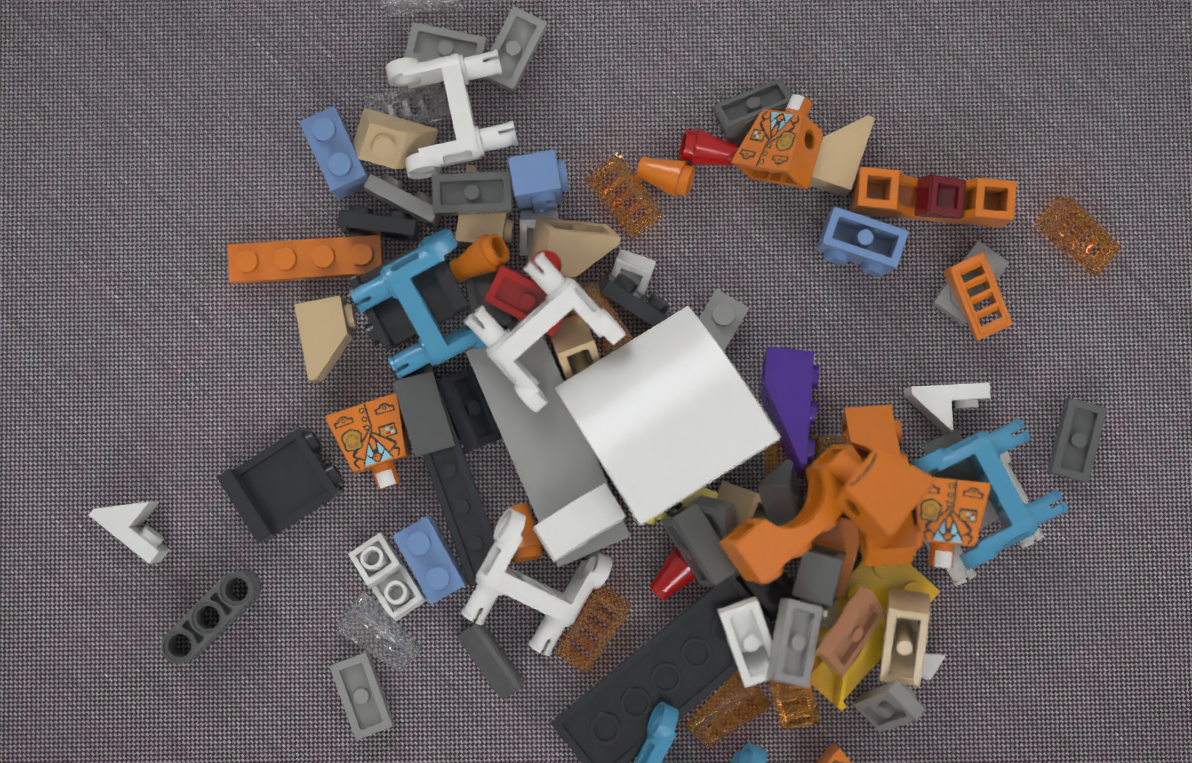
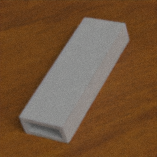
[465,320,630,568]

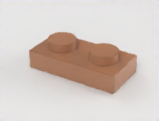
[816,587,887,677]

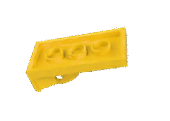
[810,558,941,711]

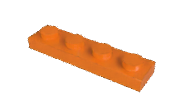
[227,235,384,284]

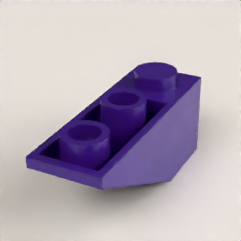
[760,346,820,474]

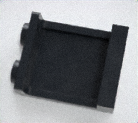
[347,237,470,351]
[216,426,344,543]

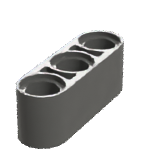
[161,570,262,664]

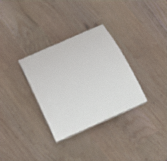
[555,306,780,525]

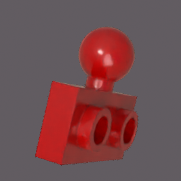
[483,250,564,337]

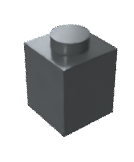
[792,543,847,607]

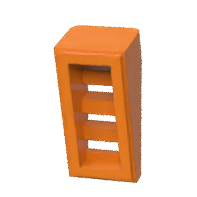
[943,252,1013,341]

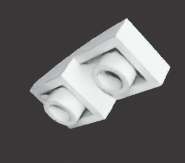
[533,483,626,562]
[348,532,427,622]

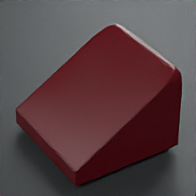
[914,174,966,219]

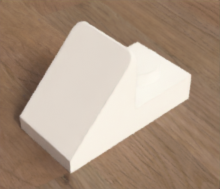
[904,383,990,433]
[89,501,170,564]
[718,596,772,688]

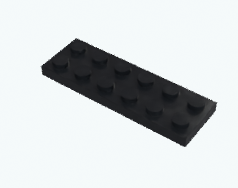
[550,578,775,763]

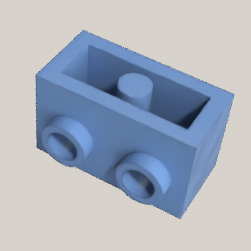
[508,149,569,213]
[816,206,909,277]

